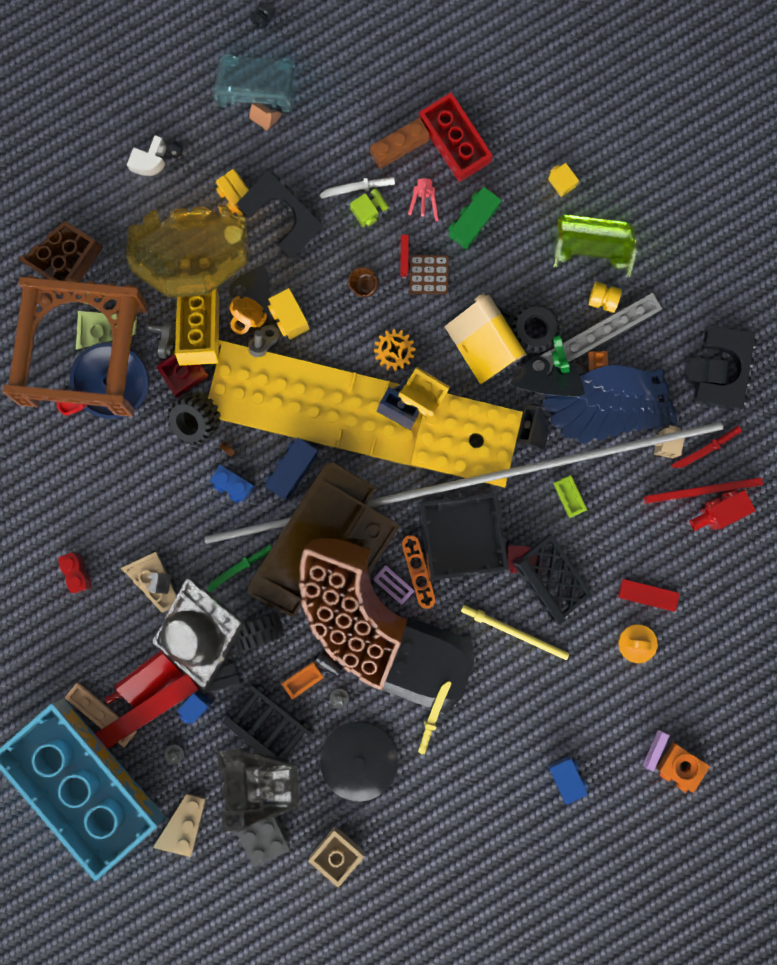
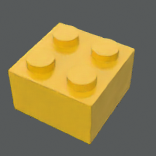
[268,288,310,340]

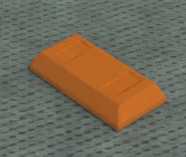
[282,662,324,700]

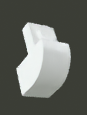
[127,136,166,176]

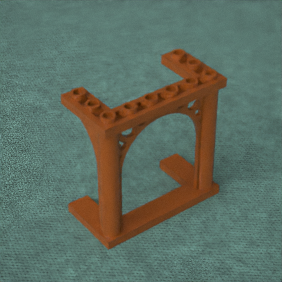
[2,275,148,417]

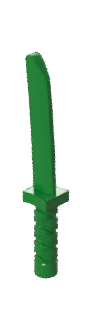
[208,544,272,592]

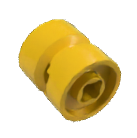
[588,281,622,313]

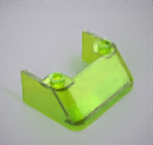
[553,215,637,277]

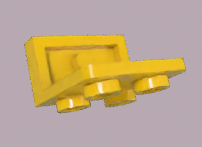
[399,367,450,416]

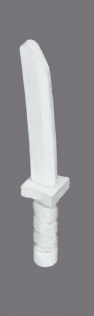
[320,177,395,198]

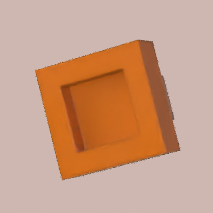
[587,351,608,371]

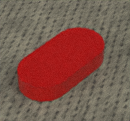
[56,391,87,416]

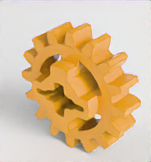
[374,329,415,372]

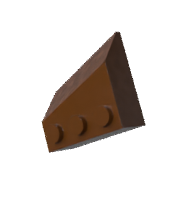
[18,221,103,283]

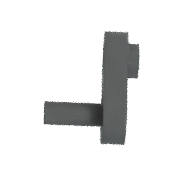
[148,321,176,359]
[248,325,279,357]

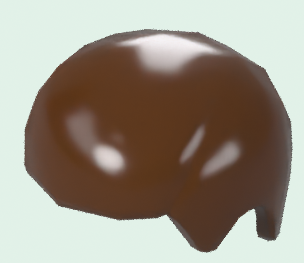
[348,267,379,298]

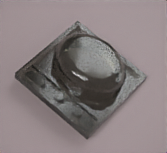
[152,578,245,689]

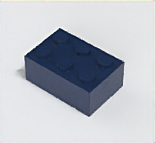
[265,438,320,501]

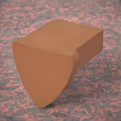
[249,100,282,131]

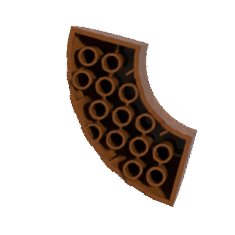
[300,538,407,690]

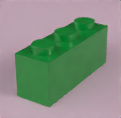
[448,186,502,250]

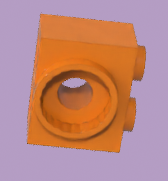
[656,742,710,793]

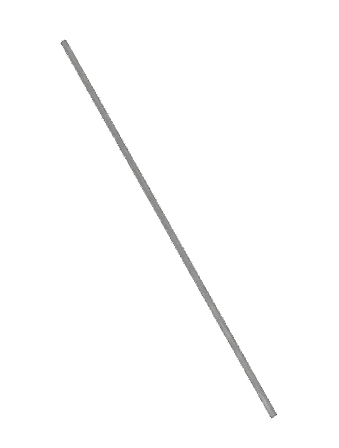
[204,422,723,544]

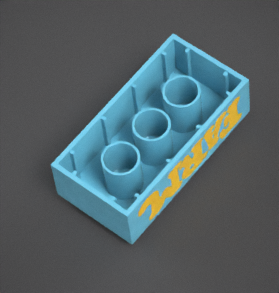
[0,699,166,881]

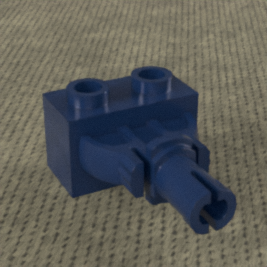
[376,368,426,430]

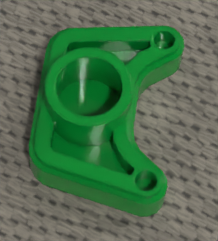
[551,335,570,373]

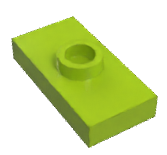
[553,475,587,518]

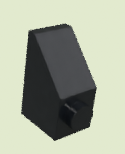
[516,405,549,450]

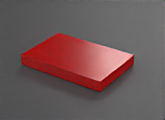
[114,650,185,708]

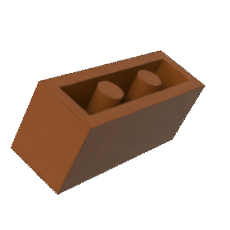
[370,118,429,169]

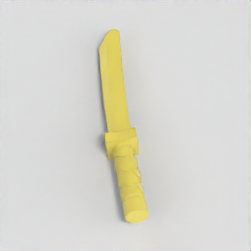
[418,681,451,754]

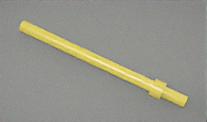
[461,604,569,660]

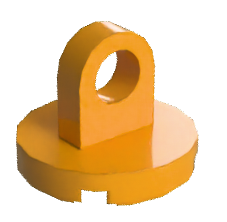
[229,296,267,334]
[618,624,658,663]

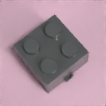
[236,808,290,867]

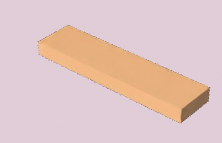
[65,682,137,747]

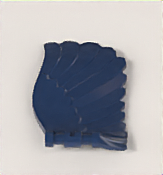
[542,365,677,444]

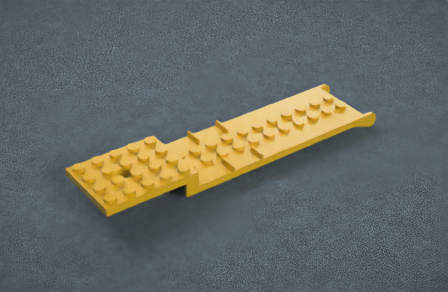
[208,340,523,488]

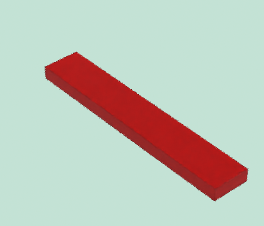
[643,477,763,504]
[95,673,200,749]

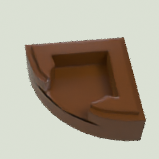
[219,441,237,458]

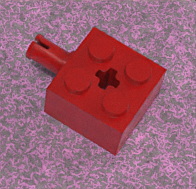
[689,489,756,531]

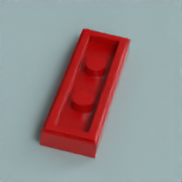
[618,579,680,612]

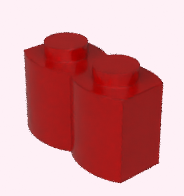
[58,552,91,594]

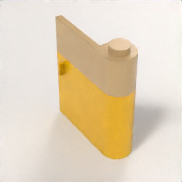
[445,293,526,385]

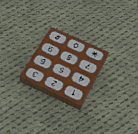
[410,255,448,295]

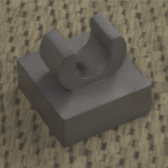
[147,572,171,594]

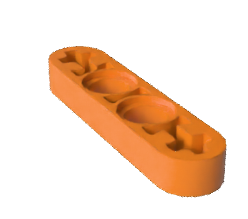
[402,535,435,609]

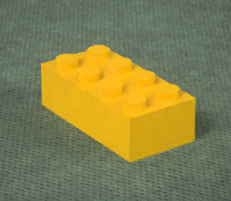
[175,285,220,365]

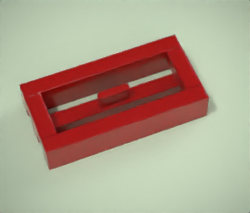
[400,235,409,277]

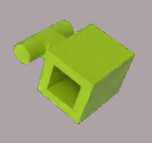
[350,188,389,227]

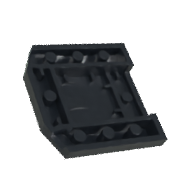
[382,616,475,714]

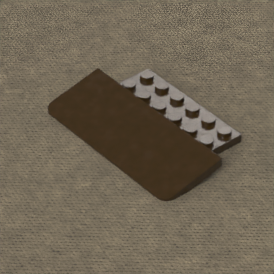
[248,463,400,618]

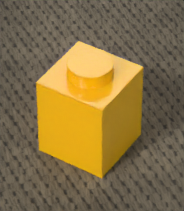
[548,163,579,197]

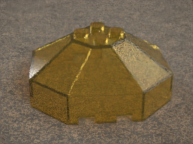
[126,205,248,298]

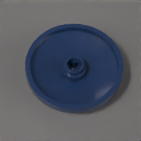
[70,342,149,419]

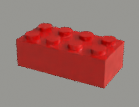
[419,92,493,183]

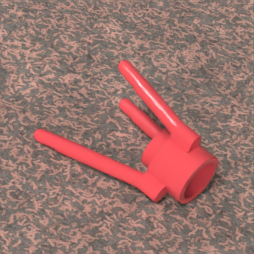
[408,178,439,221]

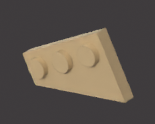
[121,552,181,613]
[153,793,206,857]

